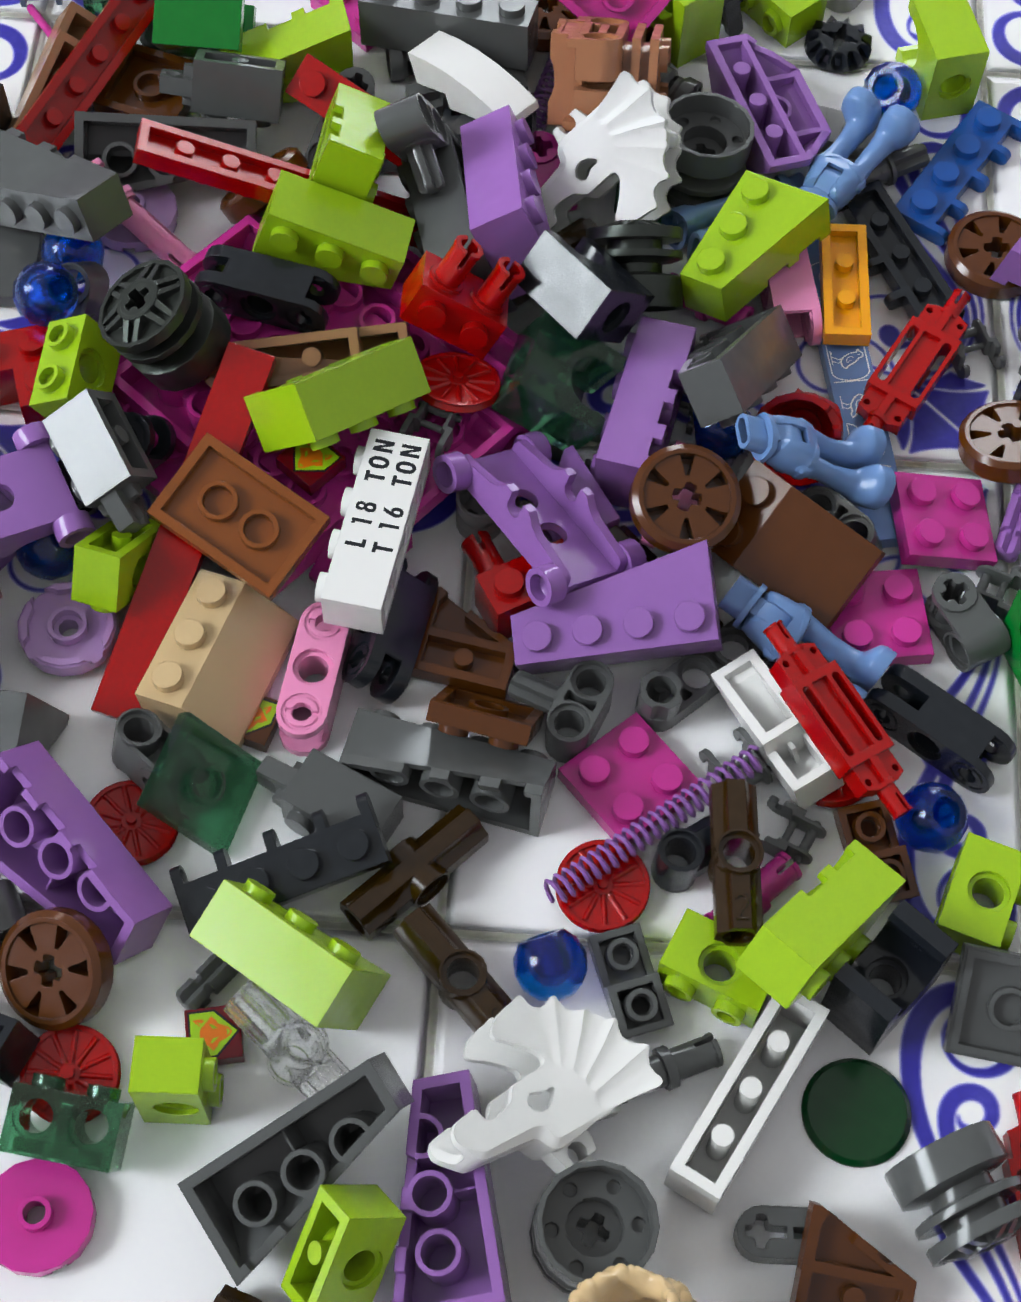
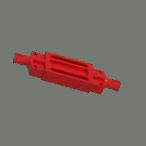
[856,288,971,435]
[763,620,913,821]

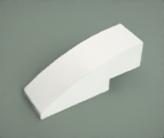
[408,30,539,120]
[710,649,844,809]

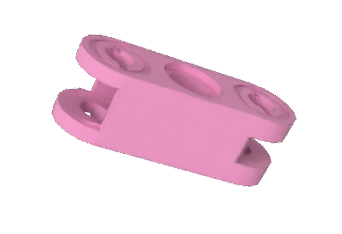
[759,248,823,346]
[276,602,352,756]

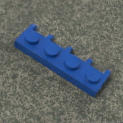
[896,100,1021,246]

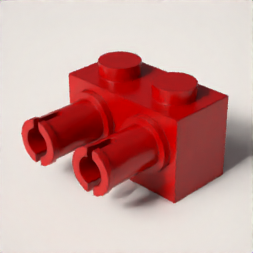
[399,235,526,359]
[461,530,568,639]

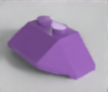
[705,33,832,174]

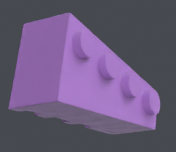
[460,104,550,300]
[589,316,697,509]
[510,539,723,675]
[0,740,173,965]
[391,1069,512,1302]

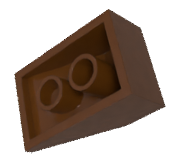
[711,460,886,630]

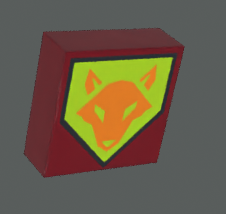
[276,444,346,496]
[184,1004,245,1065]

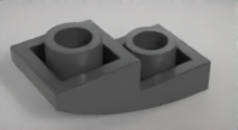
[586,922,674,1039]

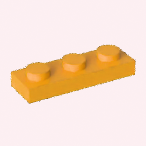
[819,223,872,346]

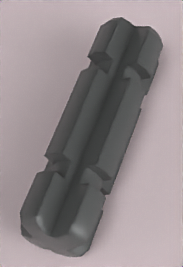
[176,953,239,1010]

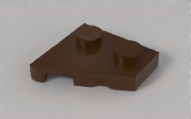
[411,586,515,699]
[790,1200,917,1302]

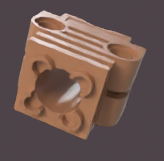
[547,16,672,131]

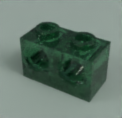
[0,1072,135,1173]

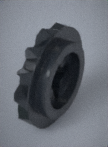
[804,15,872,73]

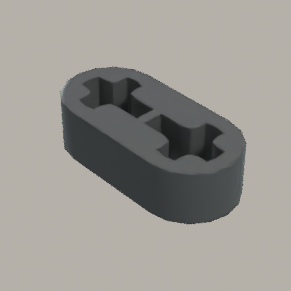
[733,1205,838,1265]

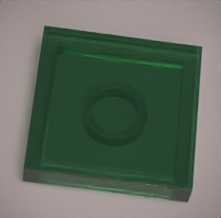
[137,712,262,854]

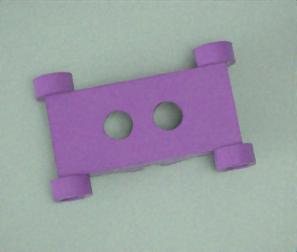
[0,421,96,559]
[432,431,647,607]

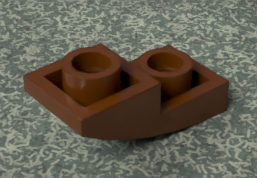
[832,799,920,903]

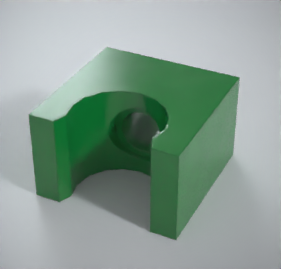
[152,0,257,58]

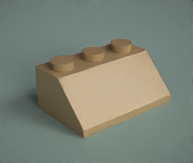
[135,569,299,751]

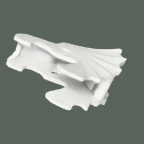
[541,71,683,233]
[427,995,663,1174]

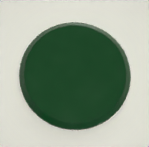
[801,1058,912,1168]

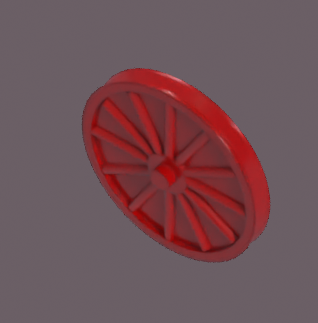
[421,352,501,413]
[90,780,179,866]
[555,840,650,933]
[19,1025,121,1126]

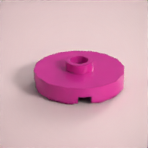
[0,1158,97,1277]

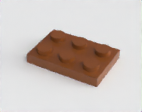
[146,432,331,602]

